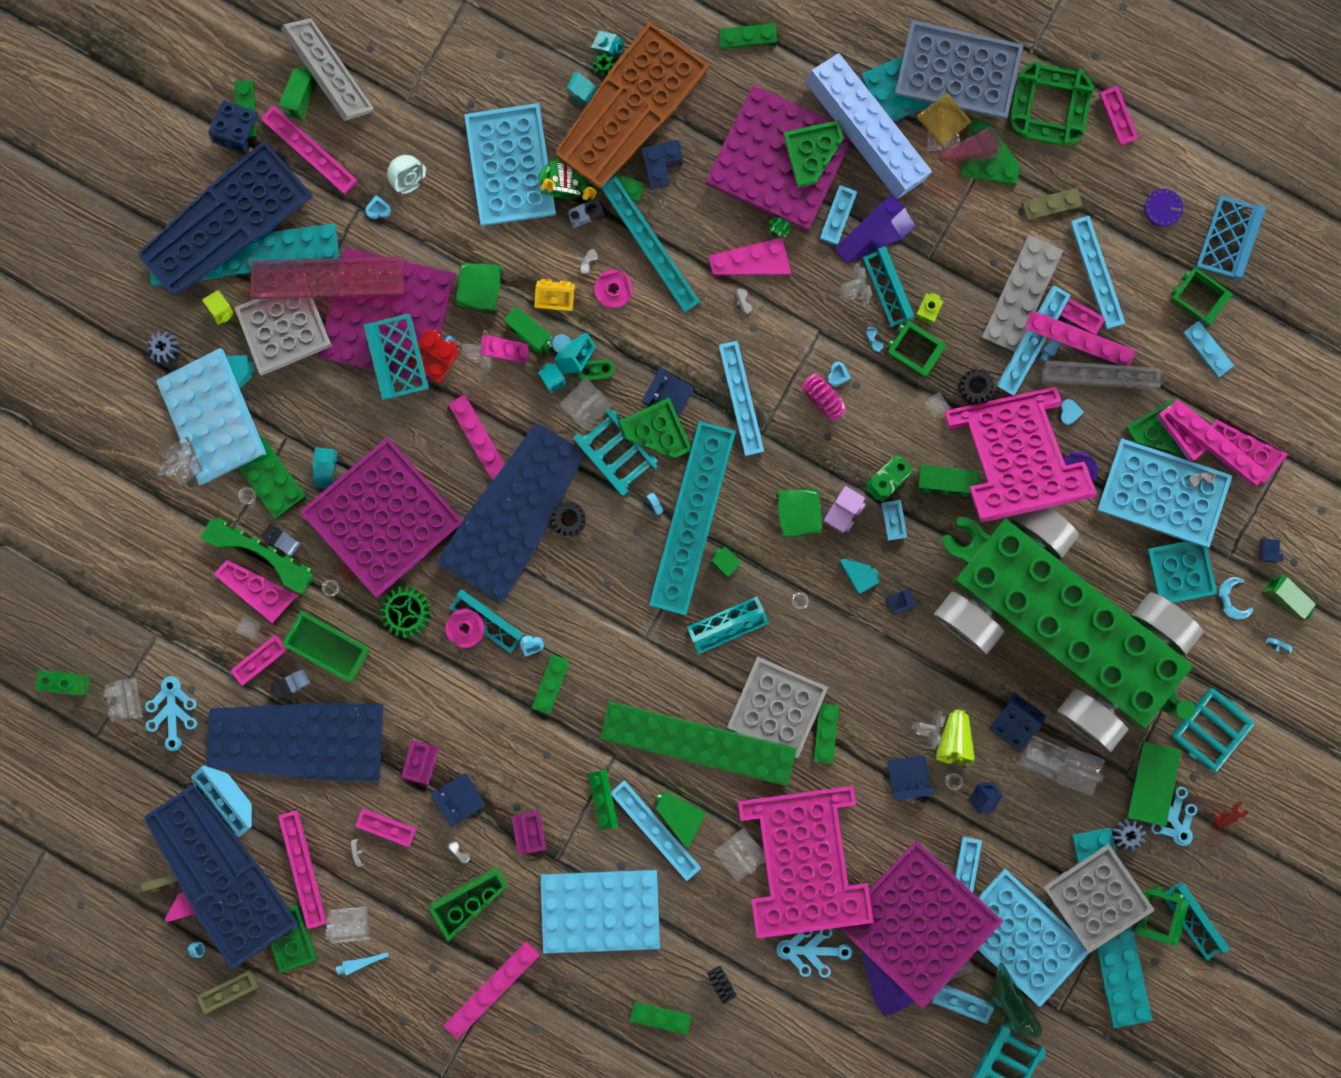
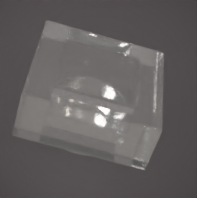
[923,392,950,419]
[236,614,262,640]

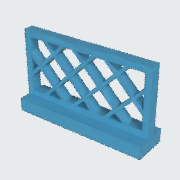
[1196,196,1266,282]

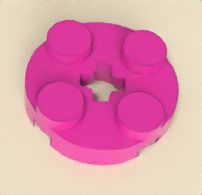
[594,270,632,309]
[445,608,485,648]

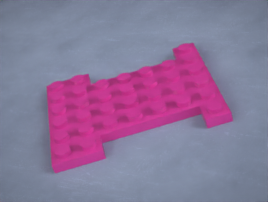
[945,387,1096,523]
[738,786,874,938]

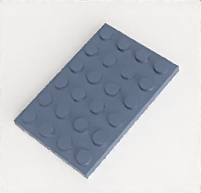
[895,20,1023,120]

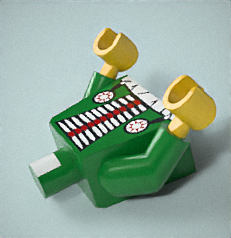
[537,155,597,200]

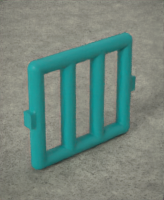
[1171,688,1255,772]

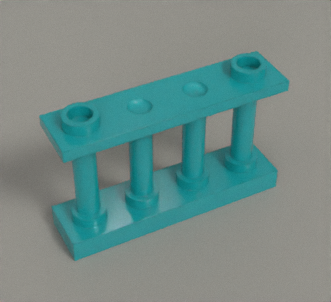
[573,408,658,498]
[971,1023,1046,1078]

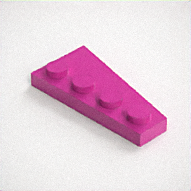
[708,238,791,275]
[1211,420,1288,484]
[214,560,299,624]

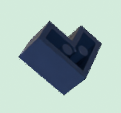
[642,140,683,190]

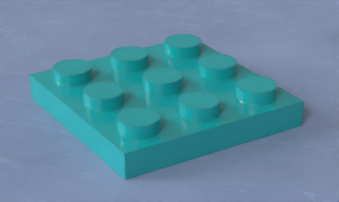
[861,55,935,122]
[1147,541,1217,603]

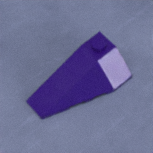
[834,194,915,263]
[861,950,915,1016]

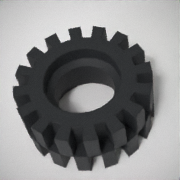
[958,368,995,404]
[551,501,586,537]
[707,965,737,1004]

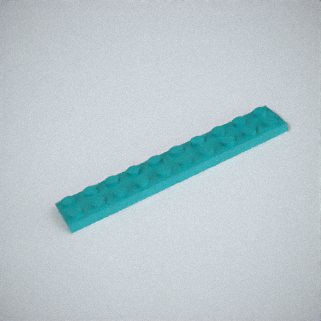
[150,223,341,287]
[649,421,736,616]
[1072,827,1152,1028]

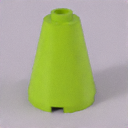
[936,710,975,765]

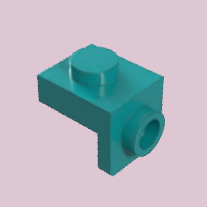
[591,31,625,60]

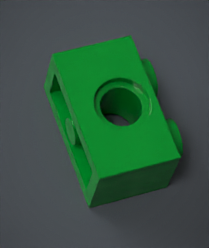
[711,547,741,578]

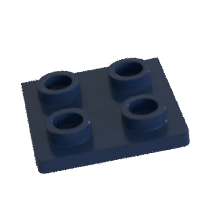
[208,100,259,155]
[642,367,694,417]
[989,692,1046,751]
[887,755,934,801]
[430,773,486,827]

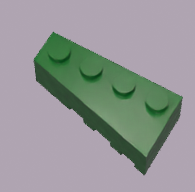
[429,866,508,941]

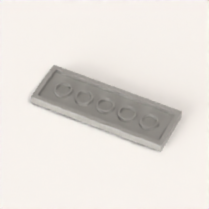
[281,18,374,121]
[981,235,1063,353]

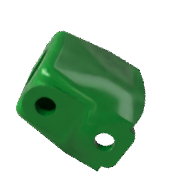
[456,263,504,314]
[866,455,913,502]
[776,489,823,538]

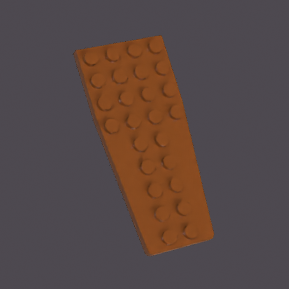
[556,21,710,188]

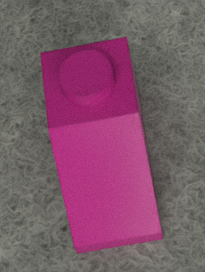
[165,892,195,922]

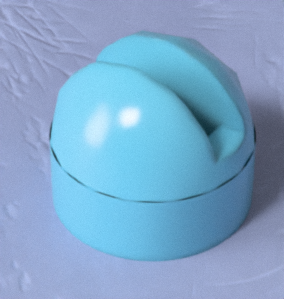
[187,942,205,958]

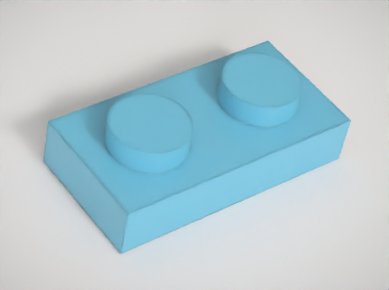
[881,500,907,541]

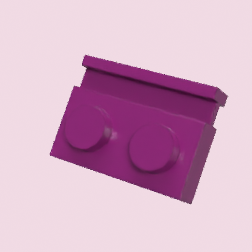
[401,740,439,785]
[511,811,547,855]

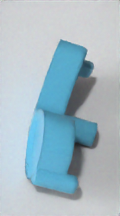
[866,327,884,353]
[1265,638,1293,654]

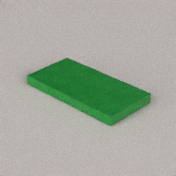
[1127,741,1182,826]

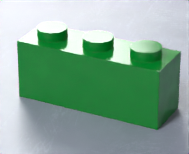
[917,465,978,498]

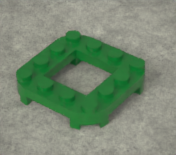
[1009,61,1094,147]

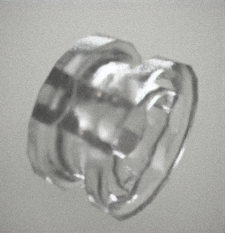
[238,487,257,505]
[322,579,340,597]
[791,592,809,610]
[945,773,963,790]

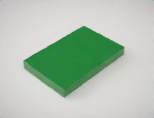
[270,904,318,974]

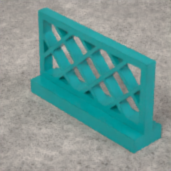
[364,314,429,400]

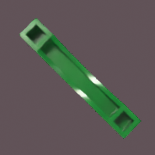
[200,518,315,595]

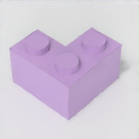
[823,486,866,534]

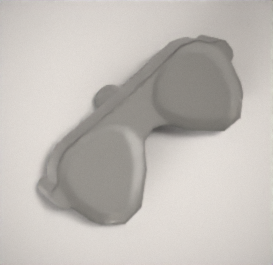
[579,249,598,274]
[736,288,752,315]
[1188,472,1216,487]
[351,839,364,867]
[447,841,470,865]

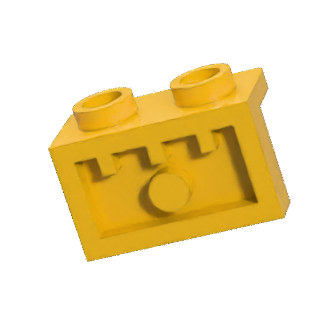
[535,279,575,311]

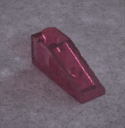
[938,126,1002,162]

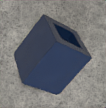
[1258,537,1284,563]
[887,588,916,615]
[969,782,1003,814]

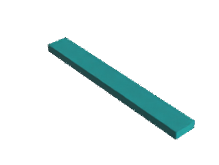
[601,176,700,313]

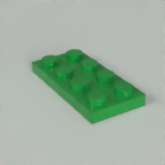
[238,435,307,519]

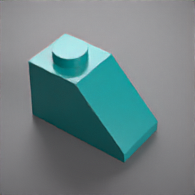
[567,71,597,107]
[554,333,596,374]
[226,355,255,389]
[538,363,567,394]
[313,447,338,489]
[839,559,880,595]

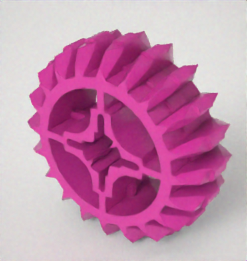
[802,374,846,422]

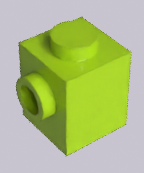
[202,290,234,325]
[915,293,943,325]

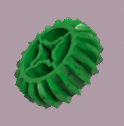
[380,586,432,638]

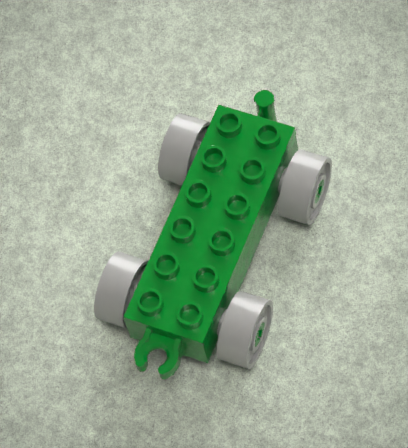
[933,507,1204,753]

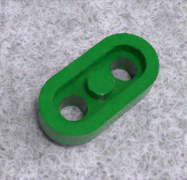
[577,359,615,382]

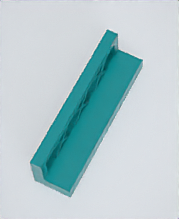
[863,246,914,328]
[449,589,524,654]
[687,597,769,654]
[1163,882,1230,960]

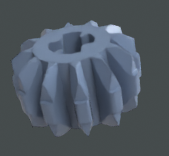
[146,331,180,363]
[1112,819,1146,852]

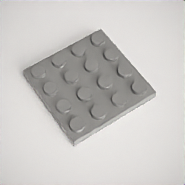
[235,278,332,376]
[727,657,828,758]
[1043,843,1155,953]

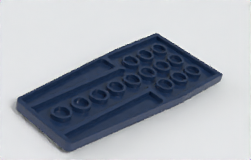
[138,141,313,296]
[436,423,584,604]
[206,702,384,782]
[144,785,299,970]

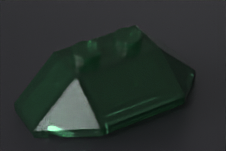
[990,962,1043,1038]

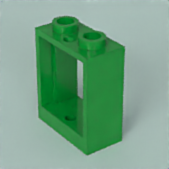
[1169,267,1233,328]
[503,306,554,356]
[886,320,947,379]
[35,670,90,695]
[1134,886,1189,946]

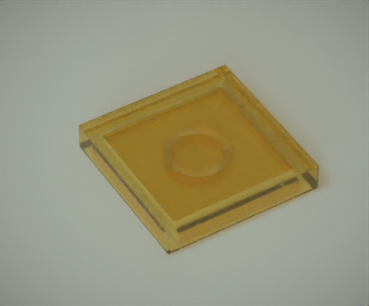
[917,93,971,147]

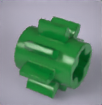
[592,53,615,78]
[767,216,792,239]

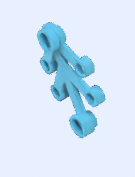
[145,676,198,752]
[1150,787,1197,846]
[776,929,852,978]

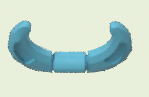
[1218,577,1253,620]

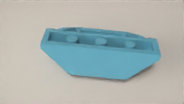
[191,766,252,838]

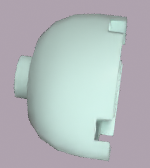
[387,155,426,194]

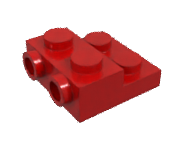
[407,329,461,384]

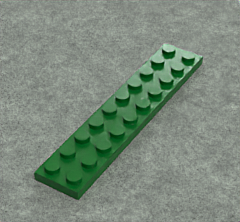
[600,701,797,786]

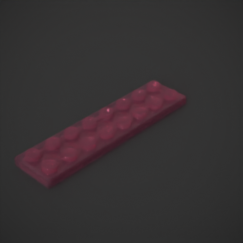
[250,257,404,299]

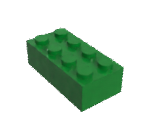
[282,611,371,682]

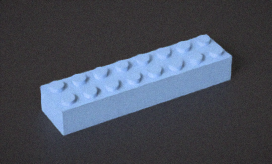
[804,53,932,199]

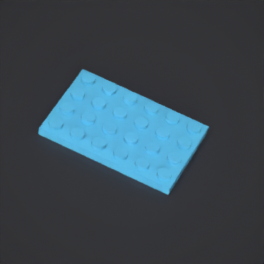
[464,103,556,226]
[156,348,266,485]
[1097,438,1232,548]
[978,868,1088,1007]
[541,870,660,953]

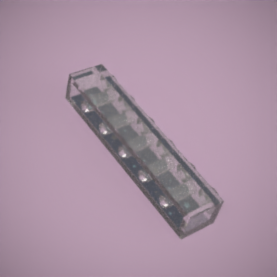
[1041,361,1161,390]

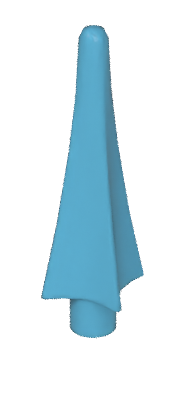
[1040,321,1073,362]
[336,953,389,976]

